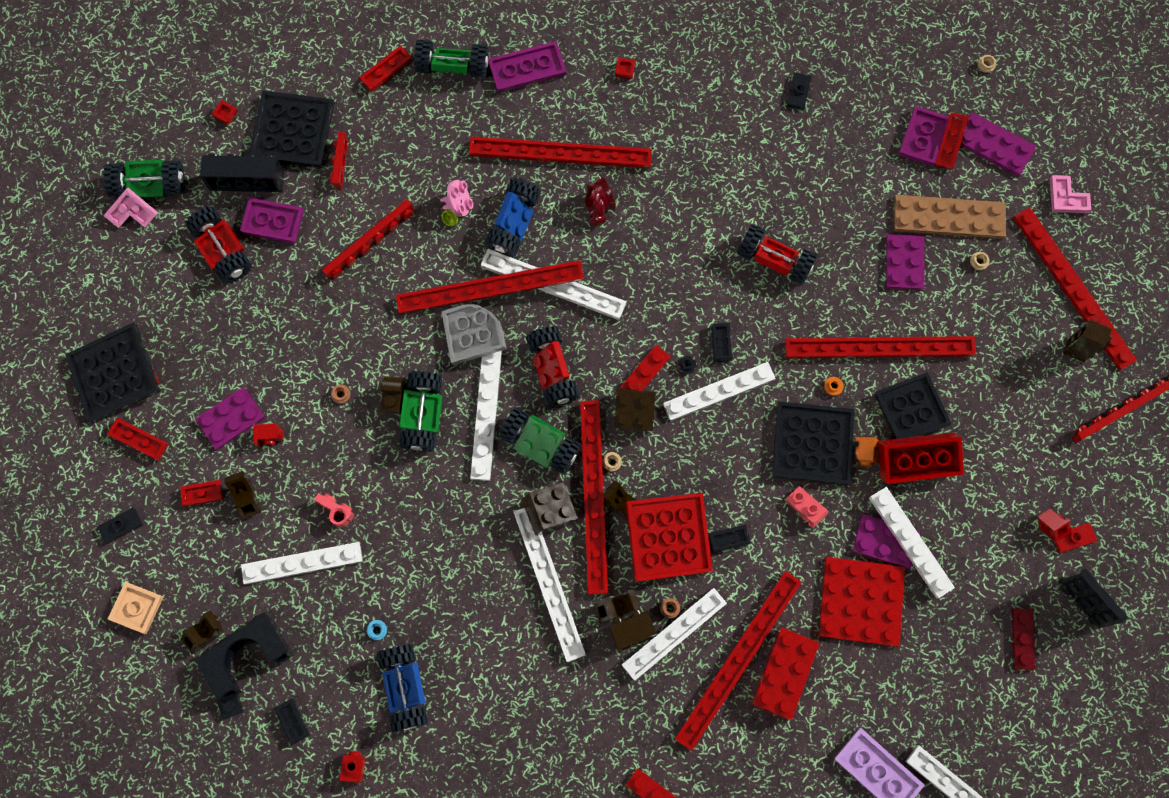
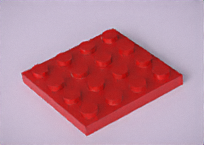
[625,493,713,582]
[818,557,905,647]

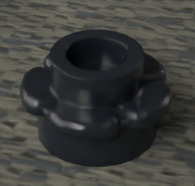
[678,356,697,374]

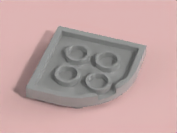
[442,304,506,365]

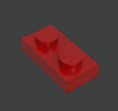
[180,480,224,507]

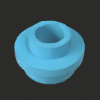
[367,620,387,640]

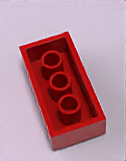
[877,432,964,484]
[750,627,820,721]

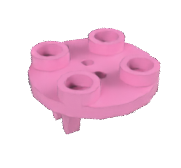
[440,180,473,217]

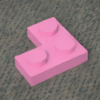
[1050,175,1091,213]
[104,188,158,228]

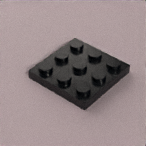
[874,372,952,439]
[1058,569,1129,628]

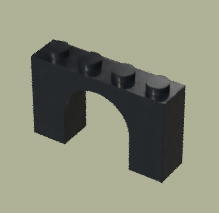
[195,612,294,704]

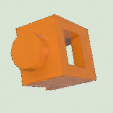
[856,437,879,467]

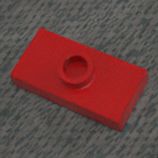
[1054,523,1097,553]

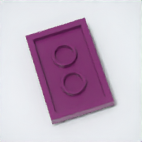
[898,106,949,167]
[240,197,305,244]
[886,234,925,291]
[195,386,266,451]
[852,514,920,569]

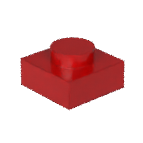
[615,58,636,80]
[212,100,238,125]

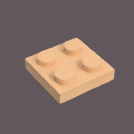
[108,582,163,634]

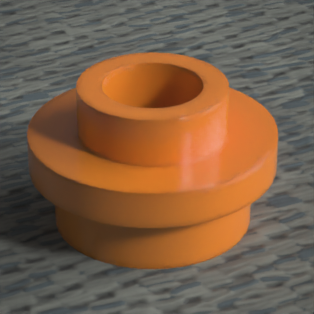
[824,377,844,396]

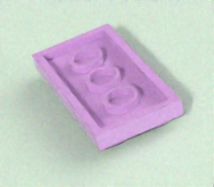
[833,728,925,798]

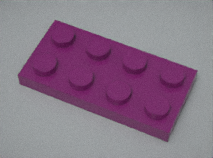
[488,41,567,93]
[961,112,1037,177]

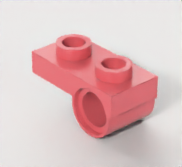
[786,486,828,528]
[314,493,355,528]

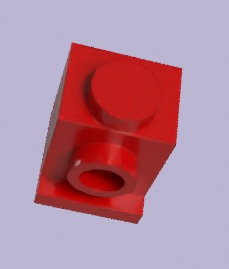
[253,423,284,448]
[1038,509,1071,543]
[339,751,366,783]

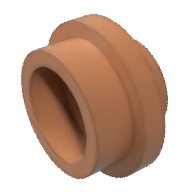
[331,385,351,404]
[660,598,680,619]

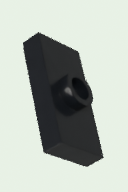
[786,72,812,110]
[711,323,733,362]
[97,508,143,544]
[708,524,751,553]
[274,698,311,746]

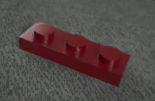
[1011,608,1035,671]

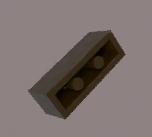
[1063,320,1112,363]

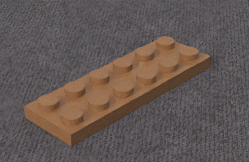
[894,195,1006,239]

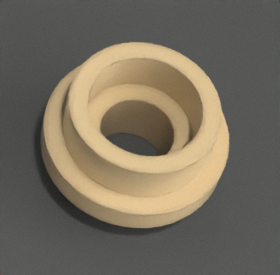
[978,55,996,73]
[970,252,989,270]
[602,452,622,472]

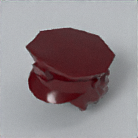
[585,177,616,226]

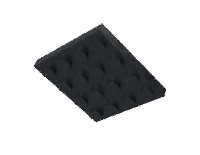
[249,91,335,168]
[65,323,160,424]
[772,401,855,486]

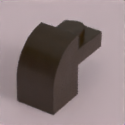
[380,376,407,414]
[224,471,261,520]
[602,480,637,521]
[594,589,641,624]
[181,610,223,654]

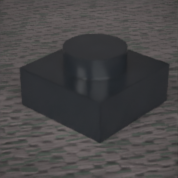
[217,695,244,720]

